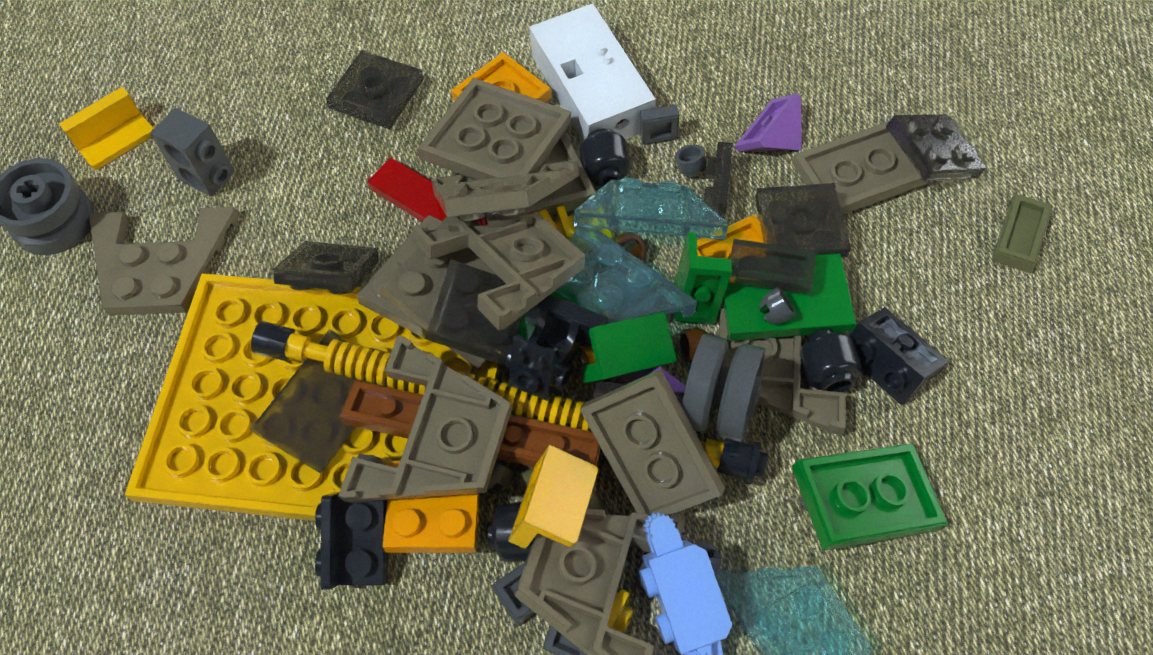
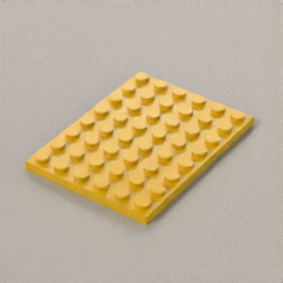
[125,274,506,521]

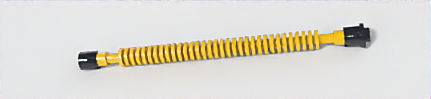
[251,321,767,485]

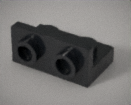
[850,307,949,405]
[315,492,388,590]

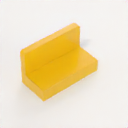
[59,86,154,170]
[508,445,598,549]

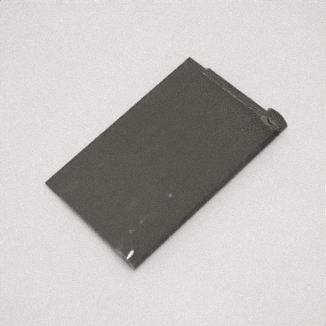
[249,330,387,474]

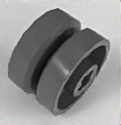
[0,158,95,256]
[682,333,766,443]

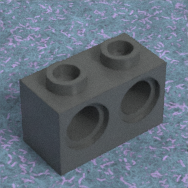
[150,107,235,197]

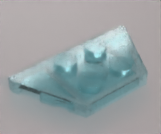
[573,178,728,240]
[555,220,697,324]
[715,566,873,655]

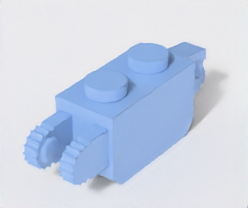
[639,512,732,655]

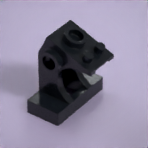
[505,295,607,401]

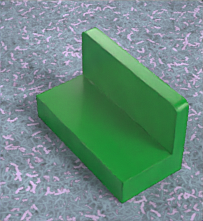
[673,232,732,325]
[580,312,677,383]

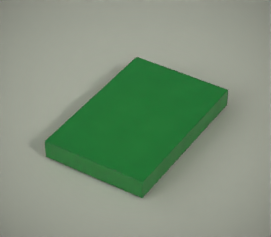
[723,253,856,341]
[791,443,948,551]

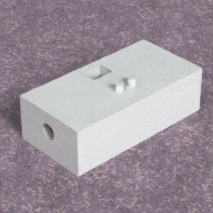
[529,4,656,141]

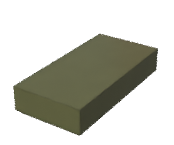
[991,193,1053,273]

